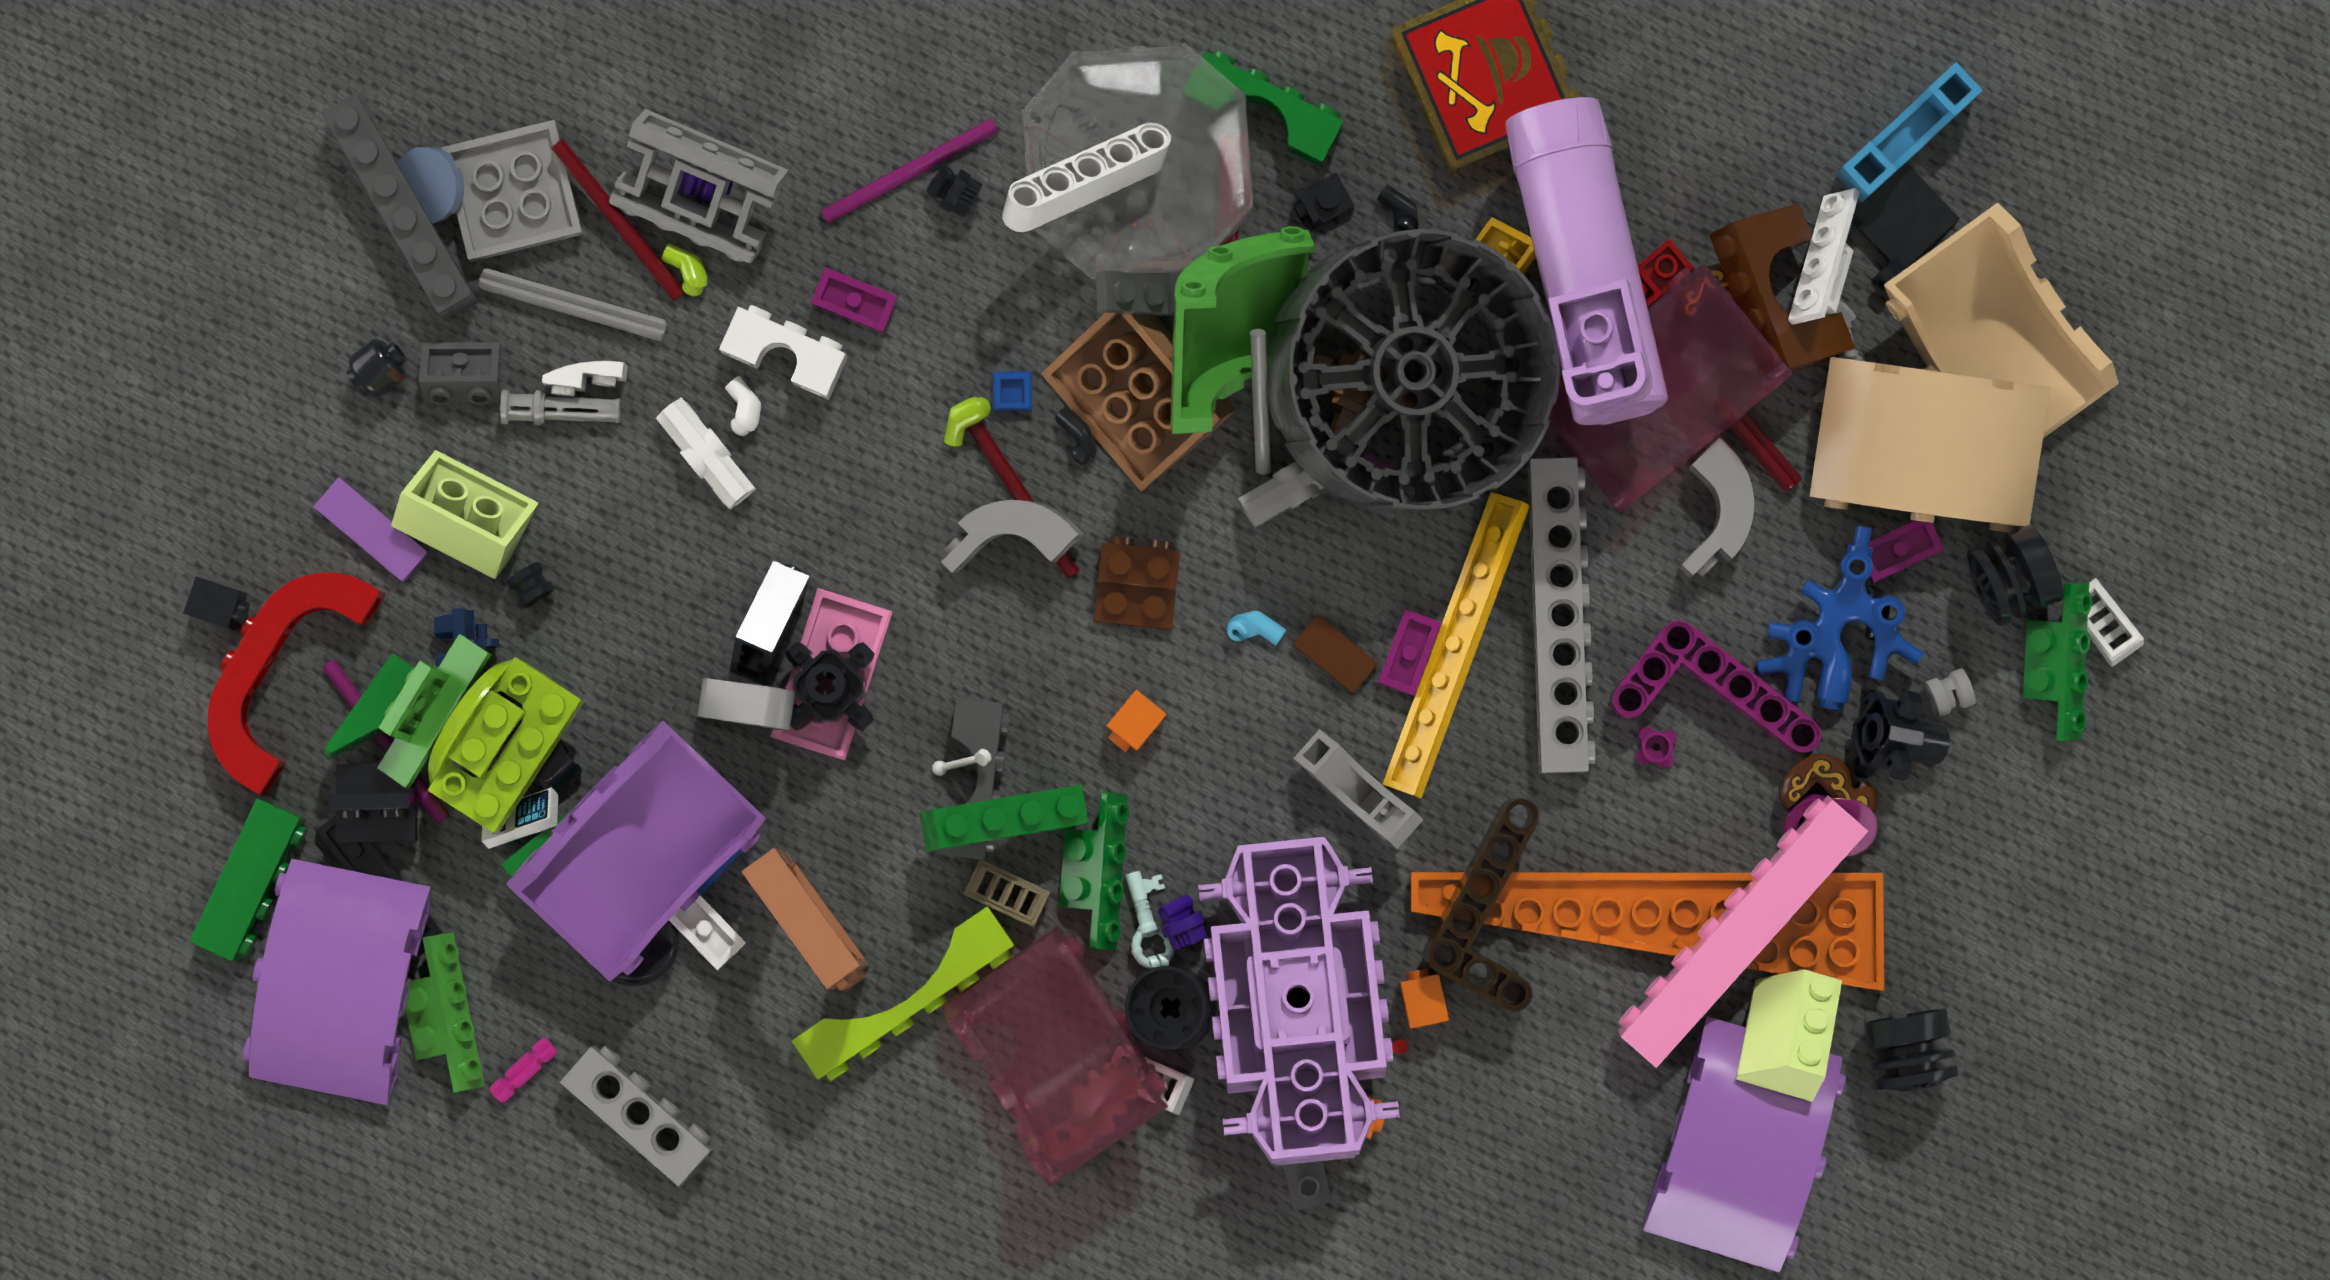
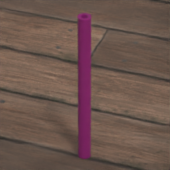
[821,118,999,224]
[322,659,450,825]

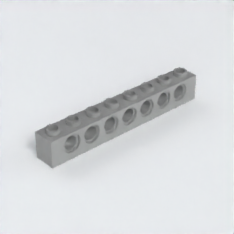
[1527,458,1595,774]

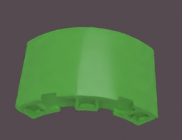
[1171,226,1315,434]

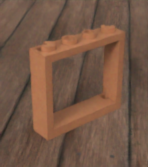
[741,848,869,991]

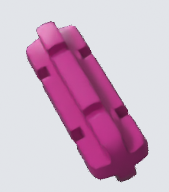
[489,1038,557,1103]

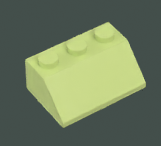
[391,450,539,579]
[1736,969,1842,1102]

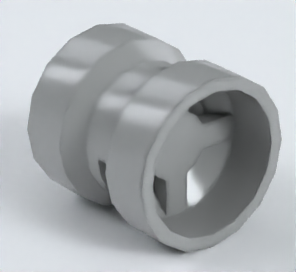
[1924,668,1976,718]

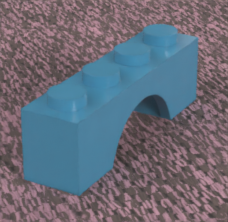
[1836,62,1983,203]

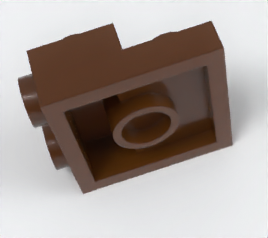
[1094,536,1180,630]

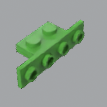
[377,634,492,789]
[406,932,485,1093]

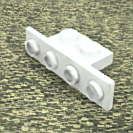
[1788,188,1860,325]

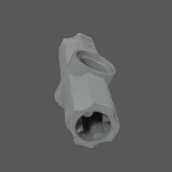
[1238,455,1332,528]

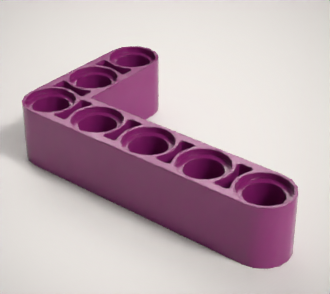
[1610,620,1821,754]

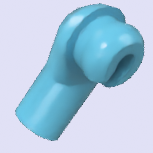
[1227,610,1287,646]

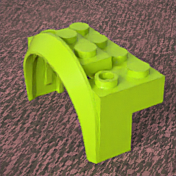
[428,657,585,834]

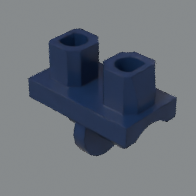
[434,608,499,681]

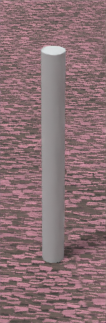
[1250,329,1271,475]

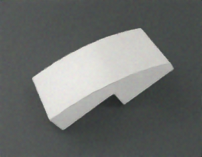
[542,361,628,397]

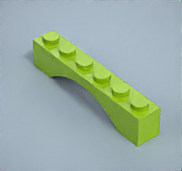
[792,906,1015,1082]

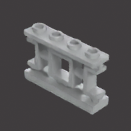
[609,109,789,263]

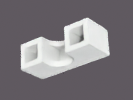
[719,305,848,400]

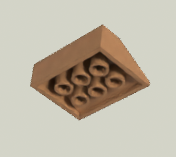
[1041,313,1236,492]

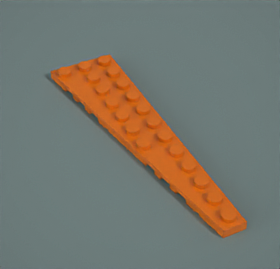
[1410,872,1884,991]

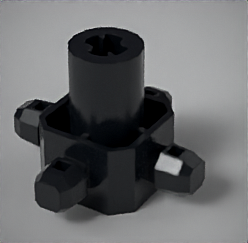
[786,642,875,731]
[1851,690,1950,781]

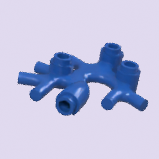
[1757,525,1924,710]

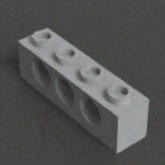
[560,1045,713,1187]

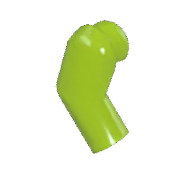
[661,243,708,296]
[944,397,991,447]

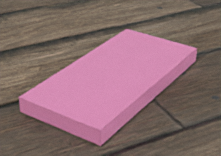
[770,588,893,761]

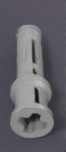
[500,389,621,426]

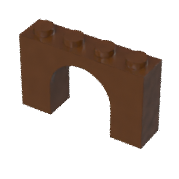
[1709,203,1855,380]

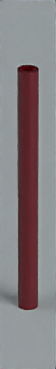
[551,139,685,302]
[967,421,1080,579]

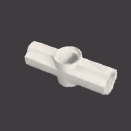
[656,397,756,510]

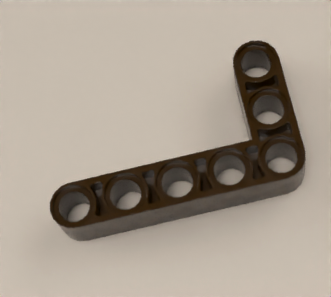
[1423,798,1539,1012]

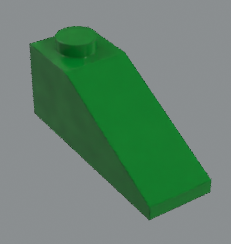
[324,653,414,760]

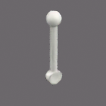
[932,749,992,776]

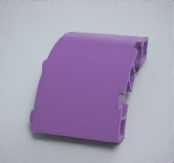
[506,721,766,982]
[243,859,431,1105]
[1643,1016,1846,1272]

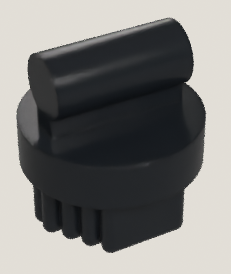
[927,166,982,217]

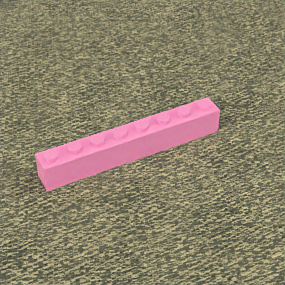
[1618,796,1868,1068]

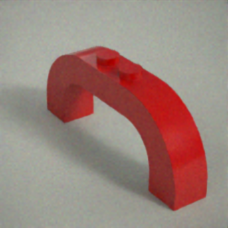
[207,572,386,796]

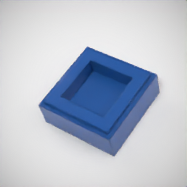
[993,371,1033,412]

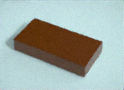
[1292,614,1378,694]

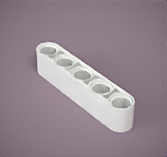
[1002,123,1171,232]

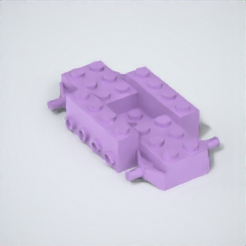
[1198,837,1400,1166]

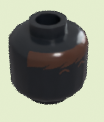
[347,339,407,397]

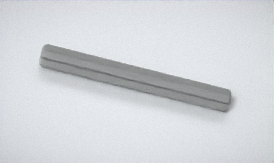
[479,268,667,341]

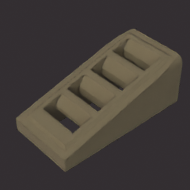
[963,860,1051,928]

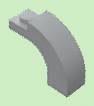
[1678,437,1754,578]
[941,500,1084,573]
[1293,729,1423,849]

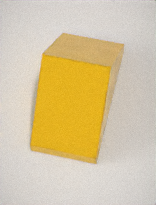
[1475,217,1536,275]

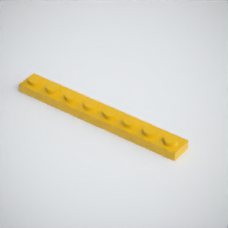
[1382,492,1530,799]

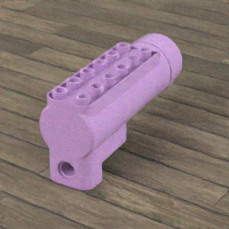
[1505,97,1668,425]

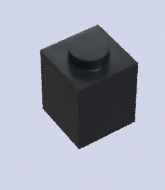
[183,576,250,631]

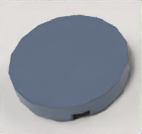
[398,147,464,224]

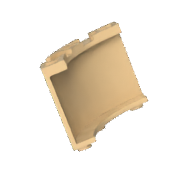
[1884,203,2119,438]
[1810,357,2051,533]

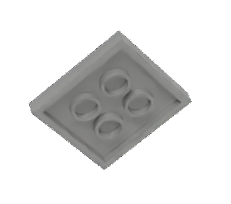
[441,120,583,262]

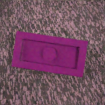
[811,267,898,334]
[1861,520,1945,584]
[1377,609,1442,697]

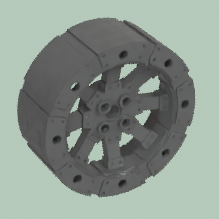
[1266,229,1560,511]

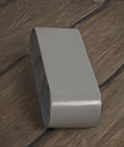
[696,678,796,731]

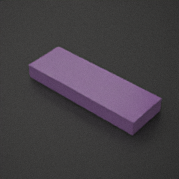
[314,477,429,583]

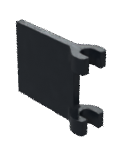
[1847,162,1960,291]

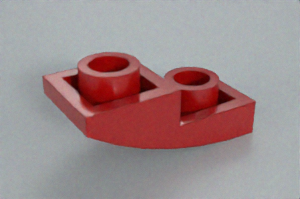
[1637,238,1695,308]

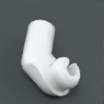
[725,376,761,436]

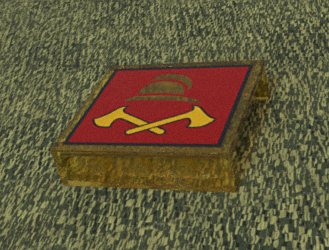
[1389,0,1580,176]

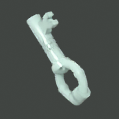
[1125,871,1175,969]

